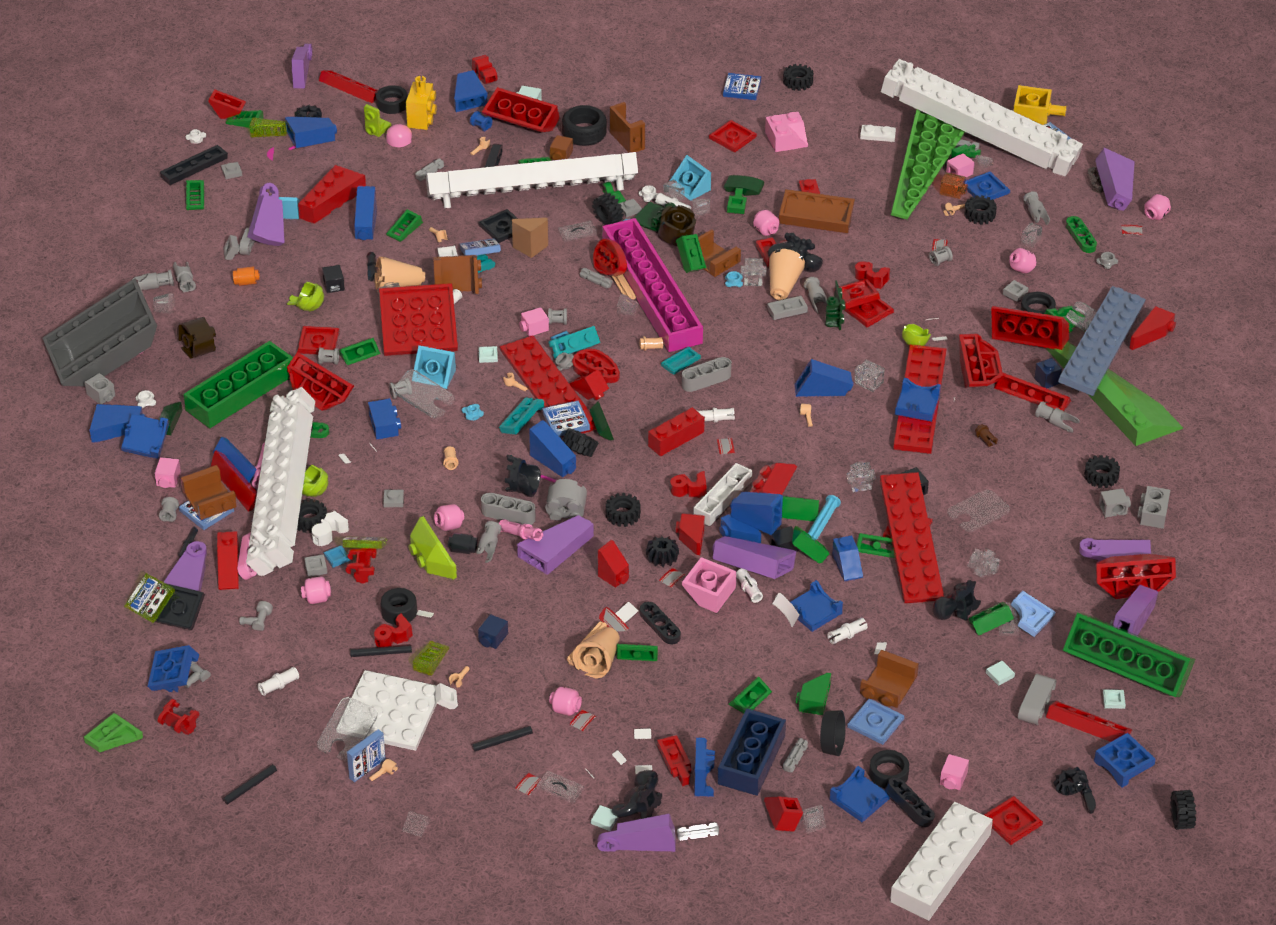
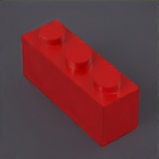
[648,407,705,457]

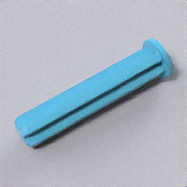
[808,495,841,540]

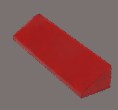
[319,70,378,103]
[994,373,1071,411]
[210,450,257,512]
[1046,701,1132,742]

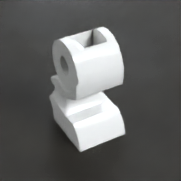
[312,511,349,546]

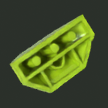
[408,516,457,579]

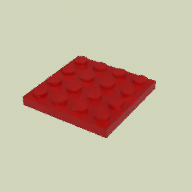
[379,283,458,356]

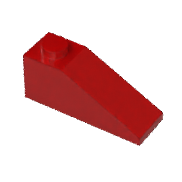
[1130,306,1176,350]
[217,531,239,590]

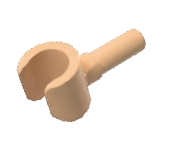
[470,137,490,155]
[943,203,965,216]
[429,227,448,242]
[503,373,528,391]
[800,404,813,427]
[449,666,469,688]
[369,759,398,781]

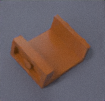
[610,102,645,153]
[698,229,741,277]
[433,255,482,294]
[181,465,237,520]
[860,650,919,708]

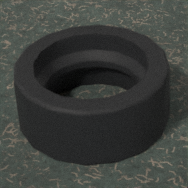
[376,85,408,114]
[1021,291,1056,314]
[869,750,910,788]

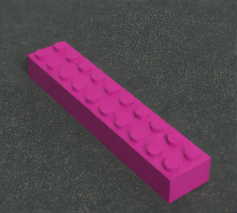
[602,218,703,352]

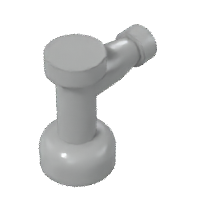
[239,601,273,631]
[185,661,211,688]

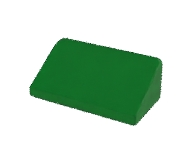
[676,234,706,273]
[339,338,381,366]
[782,496,819,521]
[792,526,829,563]
[857,533,895,558]
[968,602,1014,635]
[617,644,658,661]
[728,676,772,714]

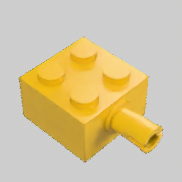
[406,76,437,130]
[1014,85,1067,125]

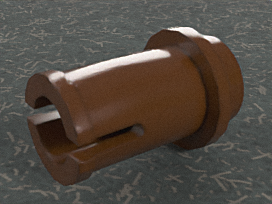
[975,424,998,447]

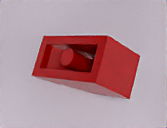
[569,369,609,400]
[676,514,705,556]
[598,540,629,588]

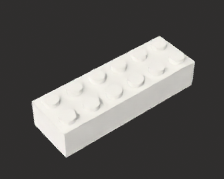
[890,802,993,921]

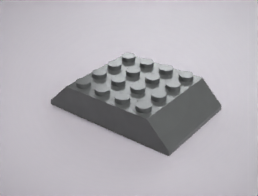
[43,278,157,386]

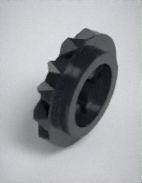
[295,104,322,118]
[1053,766,1088,795]

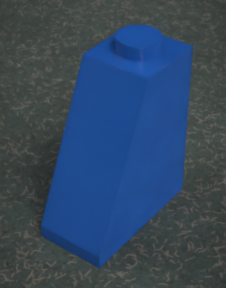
[454,70,488,112]
[285,117,337,148]
[354,186,377,240]
[795,359,853,397]
[90,404,146,442]
[529,420,576,477]
[730,492,783,535]

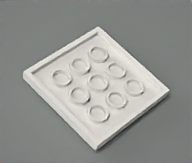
[337,670,437,751]

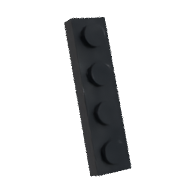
[160,145,228,185]

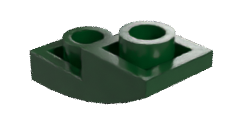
[724,175,765,196]

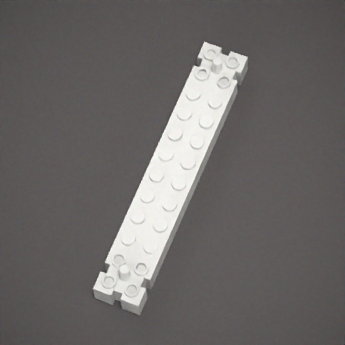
[881,59,1083,176]
[426,152,638,208]
[246,387,315,576]

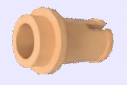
[639,336,663,351]
[443,446,459,470]

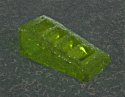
[249,118,287,138]
[413,641,449,676]

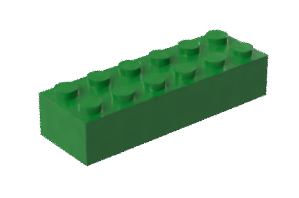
[183,341,293,428]
[1063,613,1196,697]

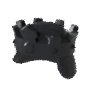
[505,454,541,497]

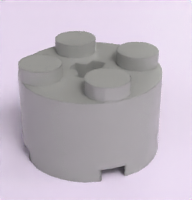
[545,479,587,520]

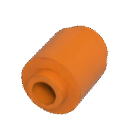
[233,266,260,286]

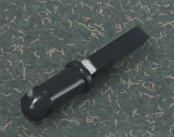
[367,252,376,281]
[178,526,198,558]
[1082,780,1096,814]

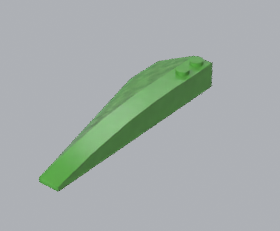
[891,109,964,220]
[1046,341,1183,446]

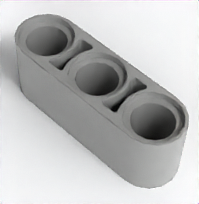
[682,357,732,392]
[481,493,536,525]
[1018,674,1057,725]

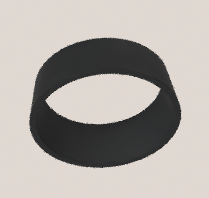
[820,710,846,756]

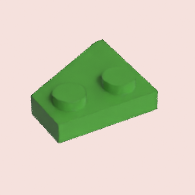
[84,713,143,752]

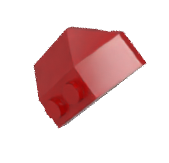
[959,334,1003,388]
[287,352,354,411]
[750,463,797,495]
[1096,554,1176,599]

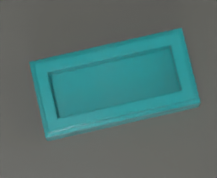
[661,346,701,375]

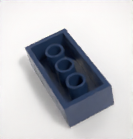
[718,709,786,796]

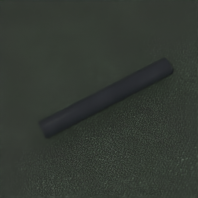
[350,645,412,657]
[471,726,533,752]
[222,764,277,805]

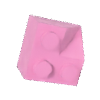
[765,112,808,152]
[682,557,736,613]

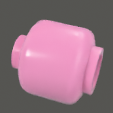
[1144,194,1171,220]
[753,210,780,236]
[1009,248,1036,273]
[434,504,464,531]
[301,577,331,604]
[549,687,582,716]

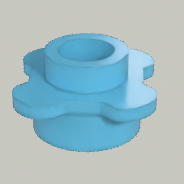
[725,271,743,287]
[462,404,484,420]

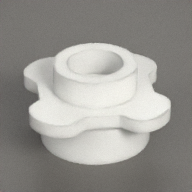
[186,129,206,144]
[639,186,658,202]
[136,390,156,408]

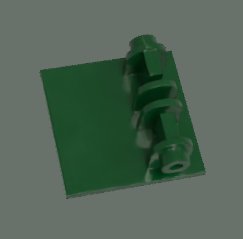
[633,202,675,233]
[825,280,845,330]

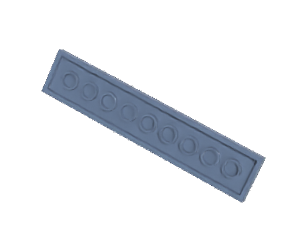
[1058,286,1146,396]

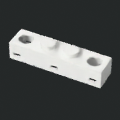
[693,463,752,526]

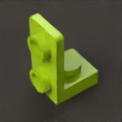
[364,104,391,137]

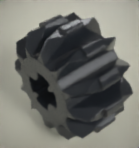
[646,535,679,568]

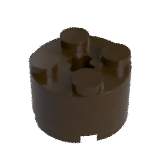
[658,205,696,246]
[177,317,216,359]

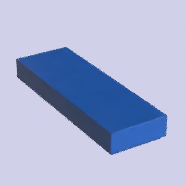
[213,437,257,483]

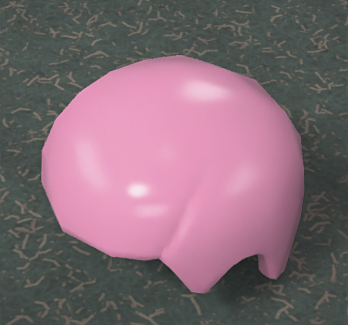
[386,124,412,147]

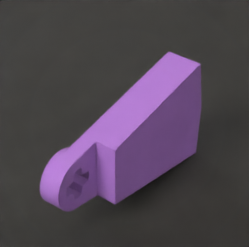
[292,44,312,88]
[247,183,284,246]
[1079,538,1151,562]
[159,541,207,596]
[597,814,676,852]

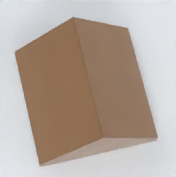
[512,218,548,258]

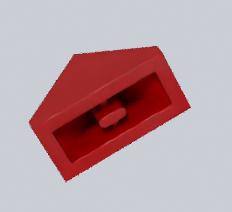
[208,89,246,119]

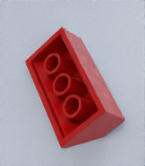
[482,87,560,132]
[991,306,1069,350]

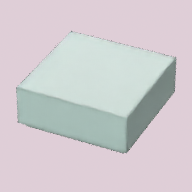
[479,346,498,363]
[986,661,1015,686]
[1103,690,1126,709]
[591,805,619,831]

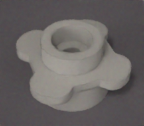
[1096,252,1118,269]
[555,353,574,371]

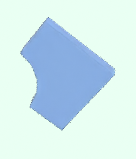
[1011,591,1056,637]

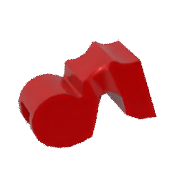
[472,55,498,85]
[855,261,890,289]
[670,471,707,498]
[374,614,413,647]

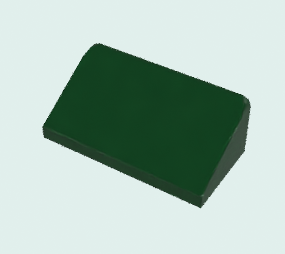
[158,402,183,436]
[589,402,614,441]

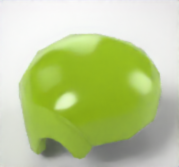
[902,324,931,346]

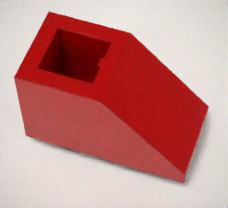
[764,796,803,832]

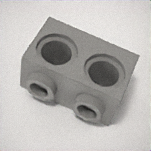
[1138,486,1170,529]

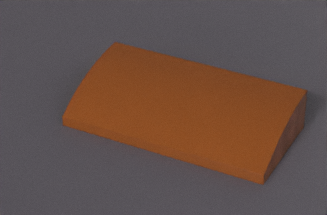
[779,189,855,233]

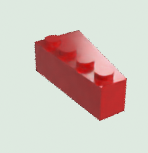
[298,165,366,224]

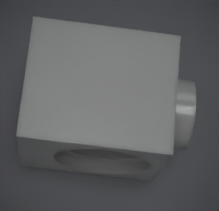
[85,373,115,404]
[1099,489,1131,517]

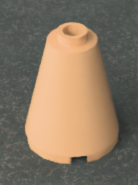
[769,249,805,300]
[375,257,425,292]
[573,627,620,678]

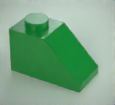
[796,673,831,715]

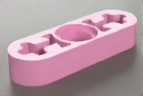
[237,532,257,580]

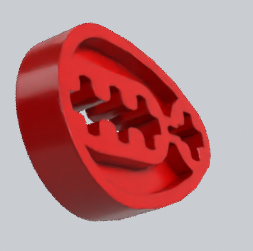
[593,238,627,276]
[572,349,620,383]

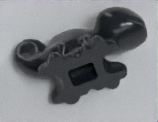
[768,233,823,272]
[932,580,981,621]
[611,770,662,819]

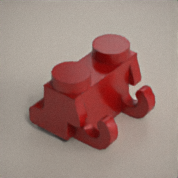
[346,548,377,583]
[158,698,199,735]

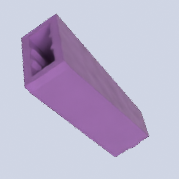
[1095,148,1135,211]
[517,515,594,575]
[712,536,796,579]
[1113,585,1159,635]

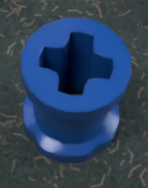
[470,111,493,131]

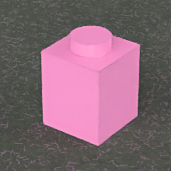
[946,154,974,182]
[519,307,549,336]
[155,458,181,488]
[940,754,969,790]

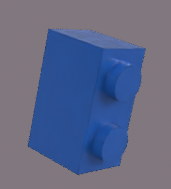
[368,398,401,440]

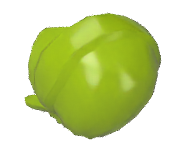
[287,282,324,312]
[302,465,329,497]

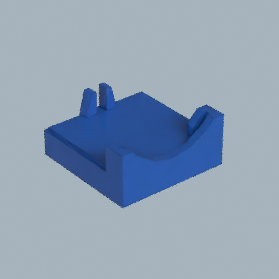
[895,378,941,422]
[121,414,169,459]
[790,580,843,632]
[147,645,199,692]
[1094,733,1156,788]
[695,738,715,797]
[830,766,890,822]

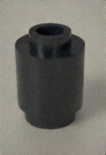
[448,533,478,555]

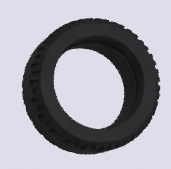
[562,105,607,146]

